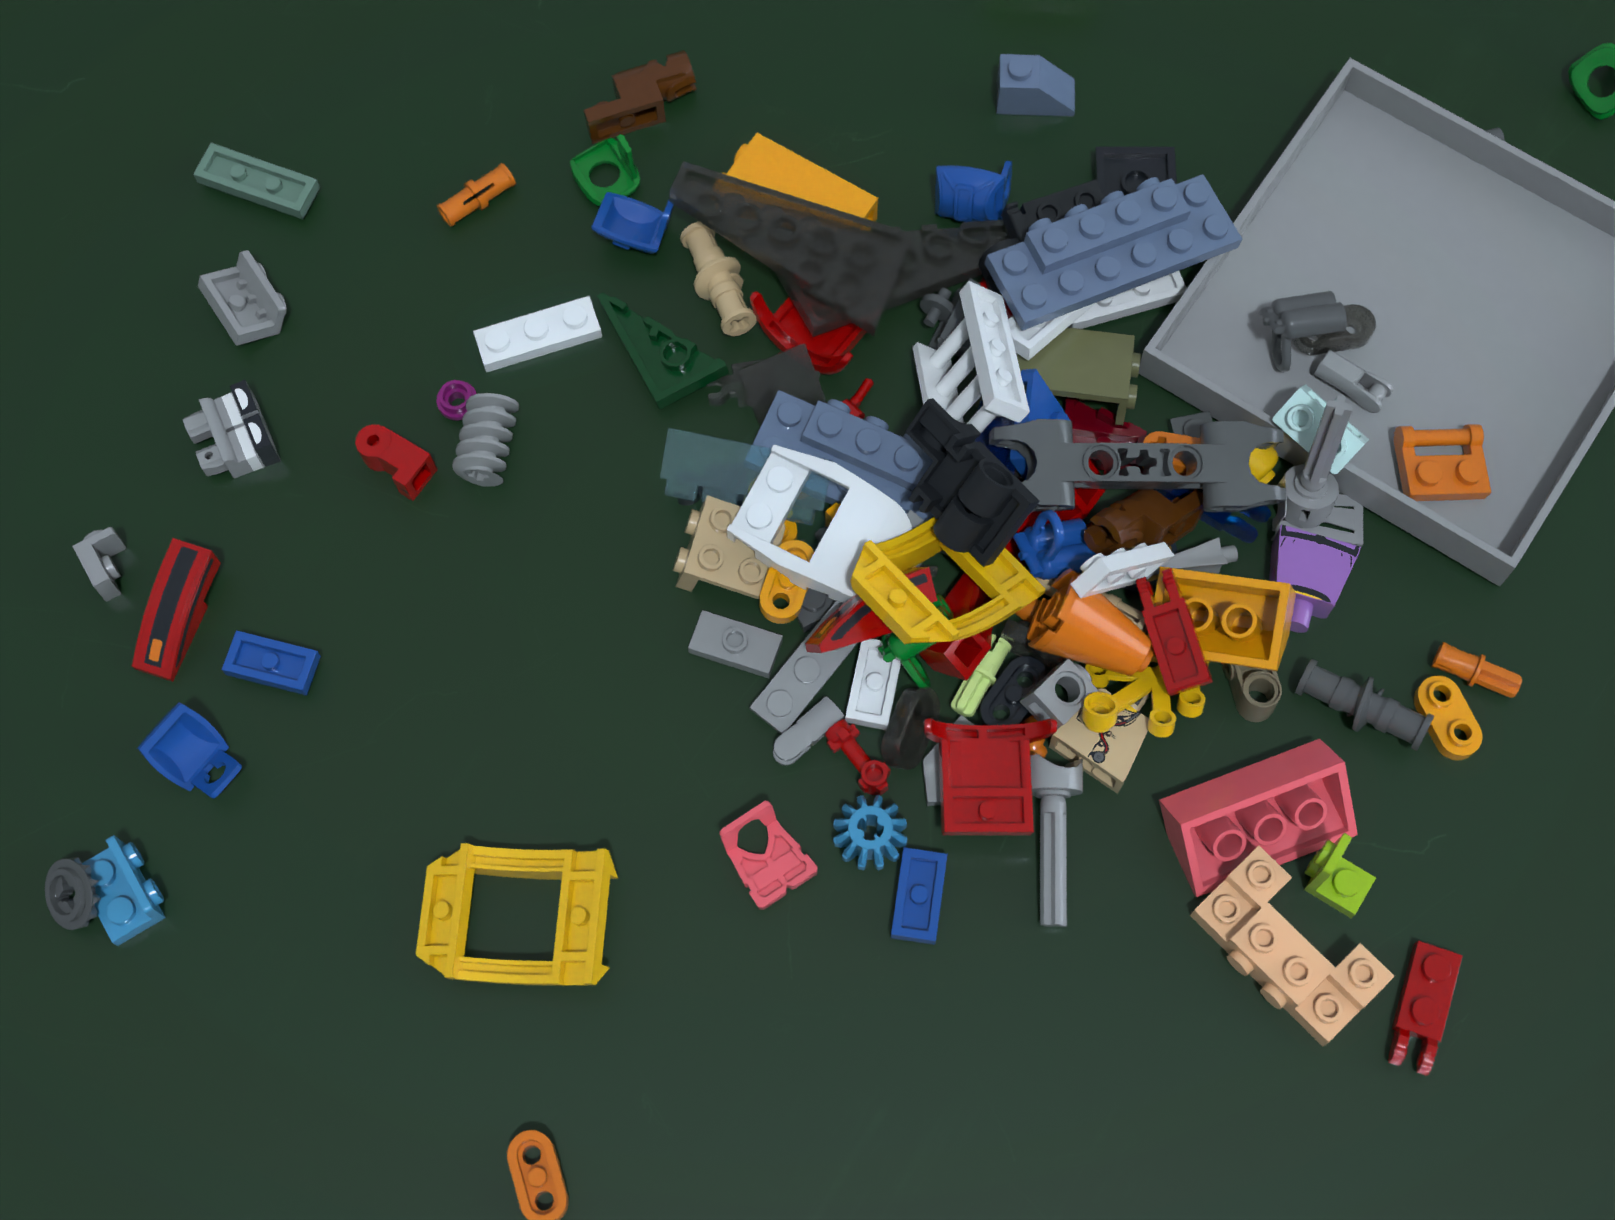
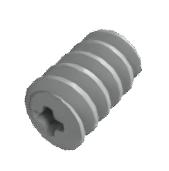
[452,393,519,487]

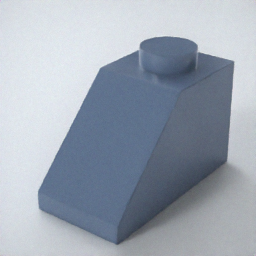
[996,54,1075,116]

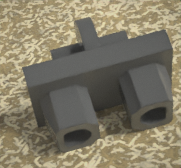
[920,278,980,358]

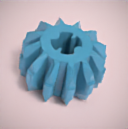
[833,795,907,871]

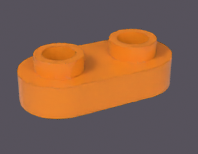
[507,1130,569,1220]

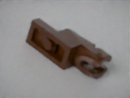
[584,50,697,144]
[1084,489,1204,556]

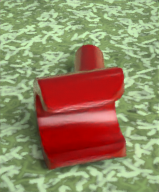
[842,378,874,419]

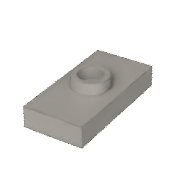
[688,610,783,679]

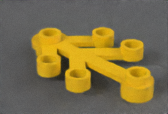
[1081,653,1209,738]

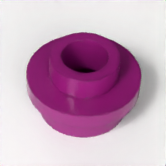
[436,380,477,420]

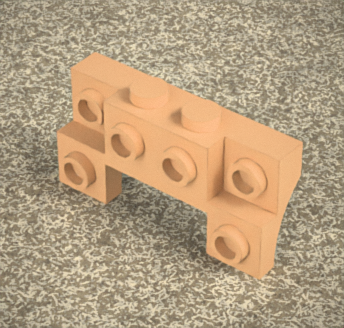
[1190,846,1395,1046]

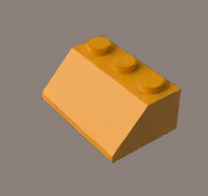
[1148,566,1296,671]

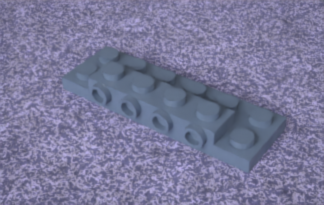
[985,174,1242,331]
[744,390,950,557]

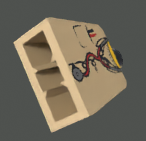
[1049,682,1149,794]

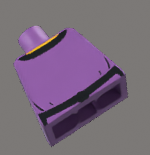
[1269,524,1361,633]

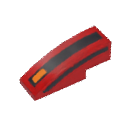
[132,538,221,682]
[805,567,938,653]

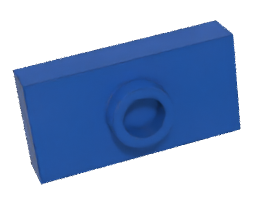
[221,630,321,696]
[891,847,948,945]

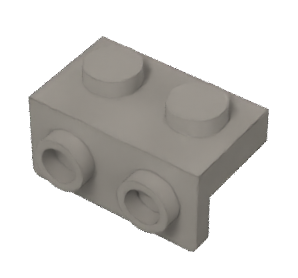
[198,250,287,346]

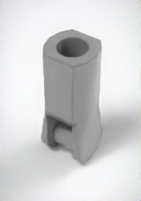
[1314,350,1393,413]
[773,696,844,766]

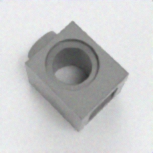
[1020,658,1099,728]

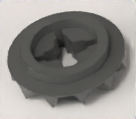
[45,858,101,930]

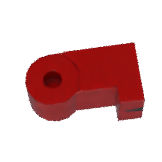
[355,424,438,501]

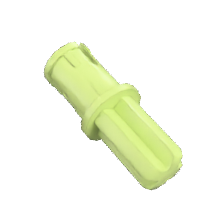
[951,634,1012,717]

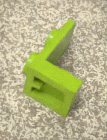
[1304,833,1376,918]

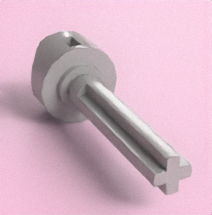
[1284,395,1353,528]
[1030,754,1083,927]

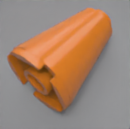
[1027,569,1154,676]

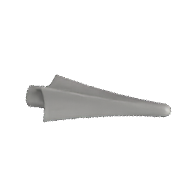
[1153,537,1238,575]

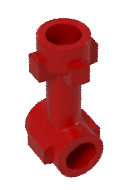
[825,719,891,796]

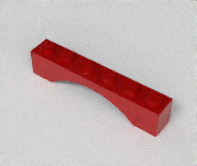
[919,459,1106,681]

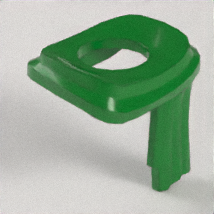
[1568,43,1615,120]
[570,134,640,206]

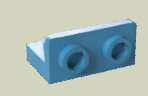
[82,835,166,946]

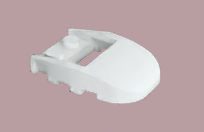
[727,445,913,603]

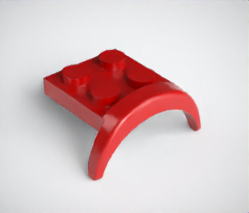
[750,258,888,375]
[924,718,1057,835]

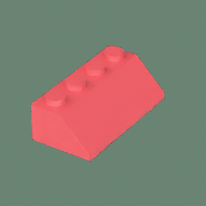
[1159,739,1358,897]

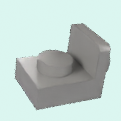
[73,527,126,602]

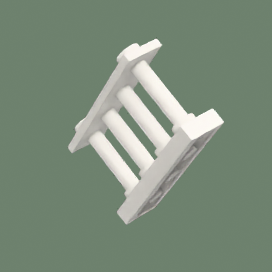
[912,281,1030,433]

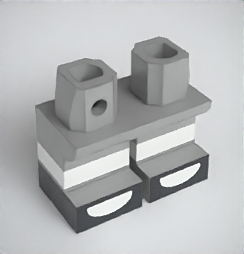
[182,379,281,478]

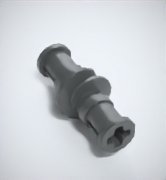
[1295,658,1434,751]

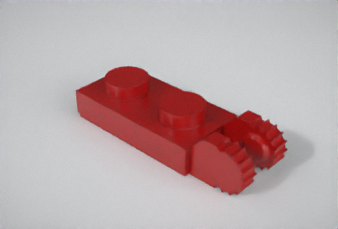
[1136,568,1213,696]
[1388,940,1463,1076]

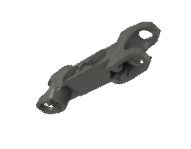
[989,419,1286,512]

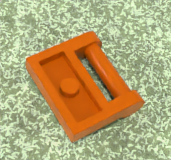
[1394,424,1492,501]

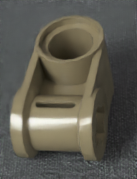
[1221,663,1282,722]

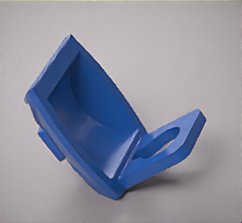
[935,161,1012,223]
[591,192,678,254]
[138,702,242,799]

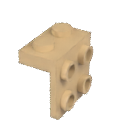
[673,495,785,599]

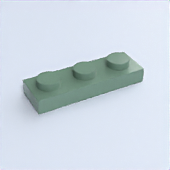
[193,143,320,219]

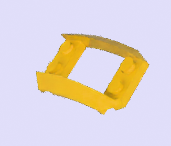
[850,517,1046,644]
[416,843,618,985]

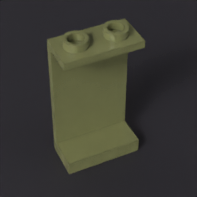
[975,328,1141,425]

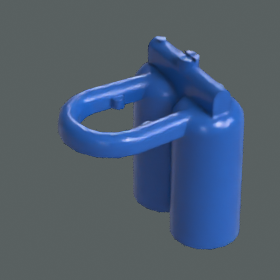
[1013,510,1096,580]

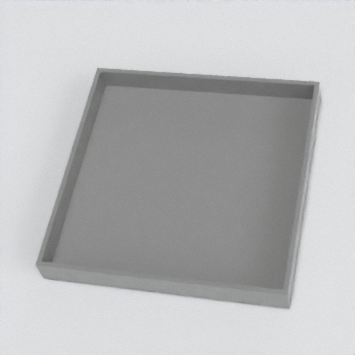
[1139,58,1615,587]

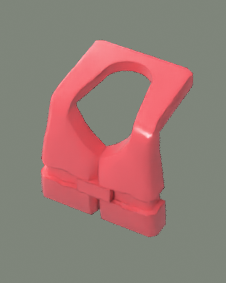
[719,800,818,910]

